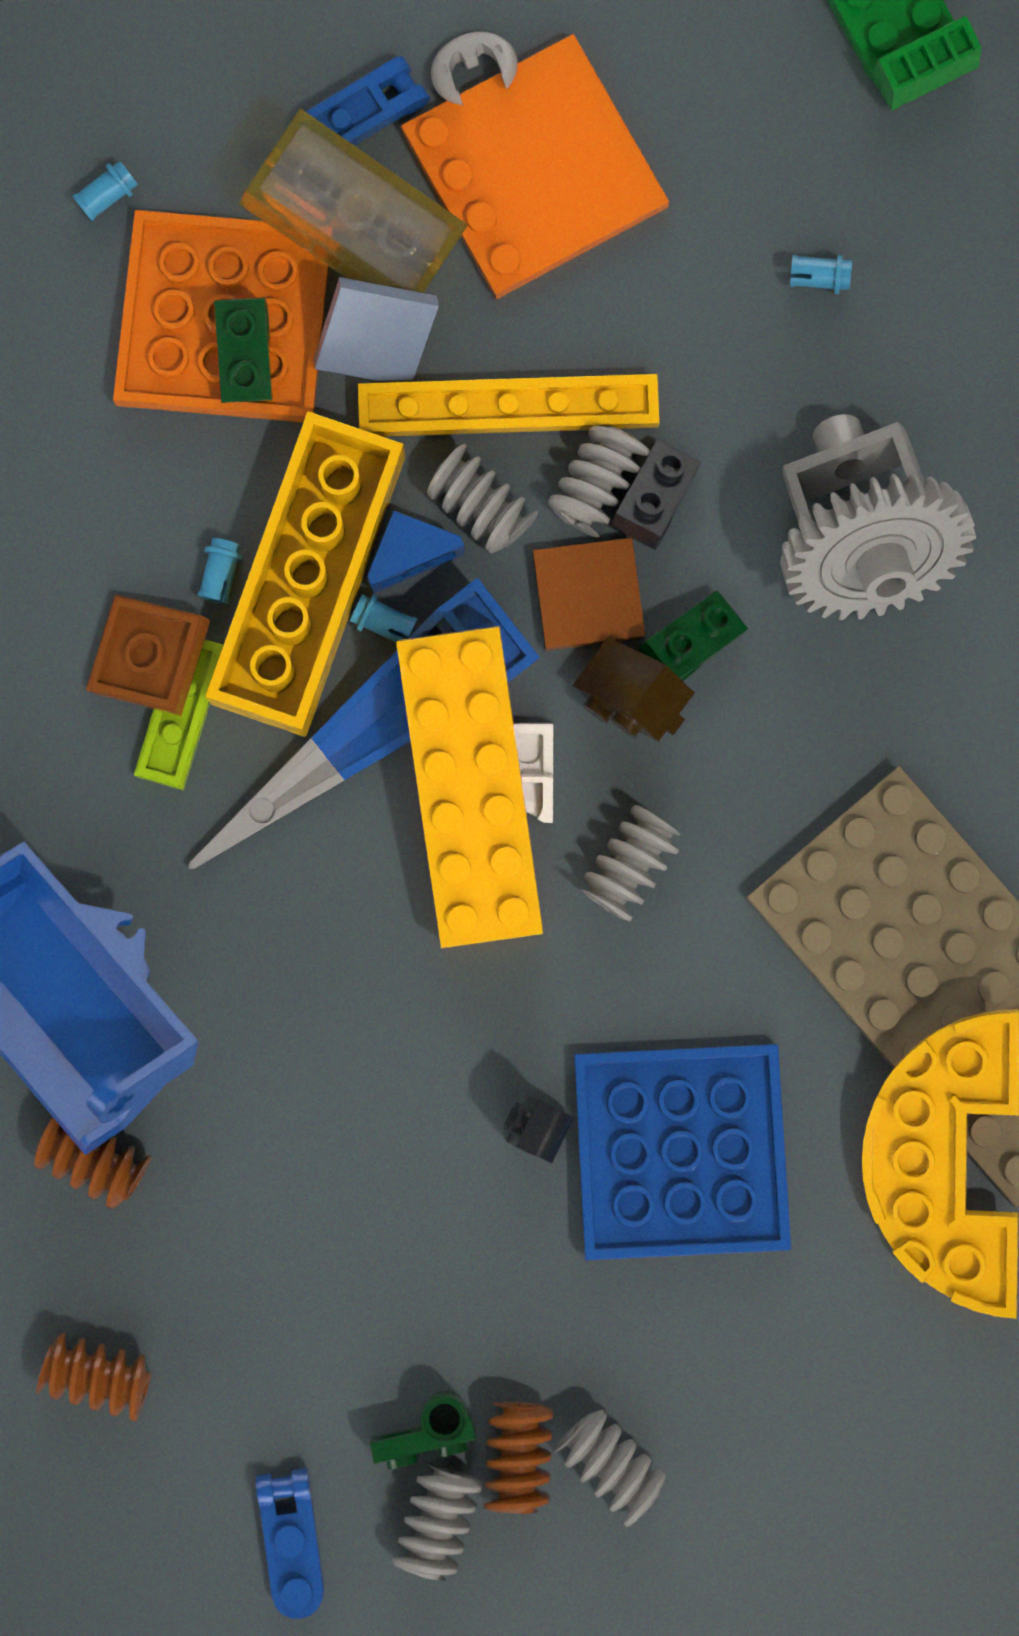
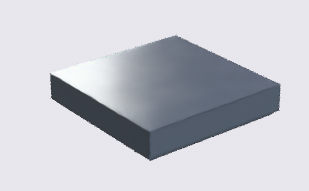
[314,277,439,383]

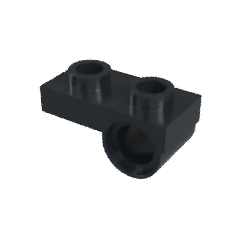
[611,440,701,550]
[503,1096,574,1164]

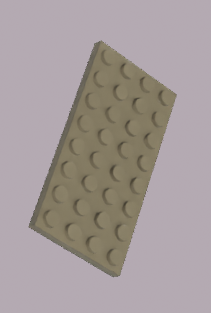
[746,766,1019,1207]

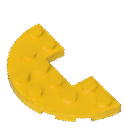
[862,1009,1019,1319]

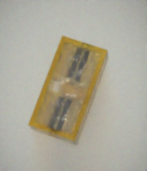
[239,108,468,293]

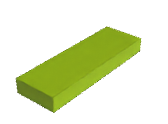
[134,639,223,791]

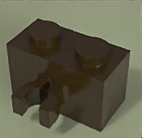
[572,638,695,742]

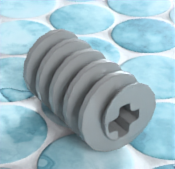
[548,426,650,537]
[427,444,539,554]
[579,805,681,921]
[552,1409,666,1527]
[391,1462,483,1581]

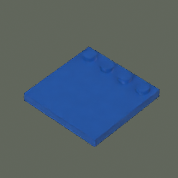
[574,1044,791,1261]

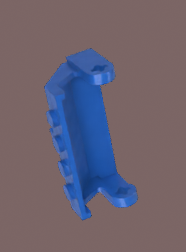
[0,842,199,1155]

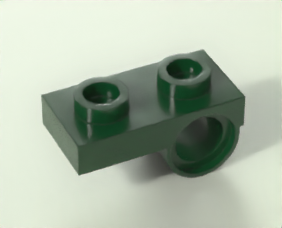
[214,297,273,403]
[638,590,748,681]
[369,1391,476,1469]

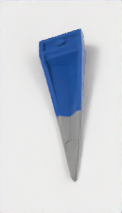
[188,577,540,869]

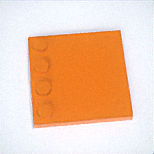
[401,34,669,300]
[113,210,333,422]

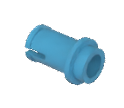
[72,160,138,221]
[790,254,852,295]
[197,538,244,604]
[350,594,418,643]

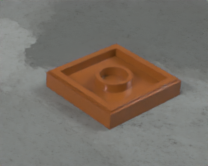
[533,538,645,651]
[86,595,210,716]

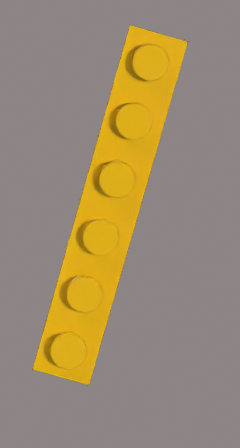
[358,374,659,437]

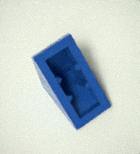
[367,511,465,594]

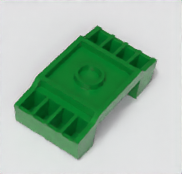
[827,0,982,111]

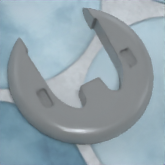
[431,32,518,105]

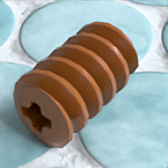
[34,1117,152,1210]
[36,1332,152,1422]
[483,1402,554,1514]

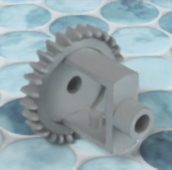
[780,415,976,620]

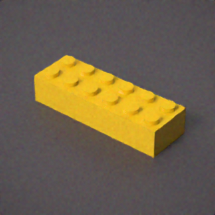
[205,411,406,737]
[396,626,543,948]

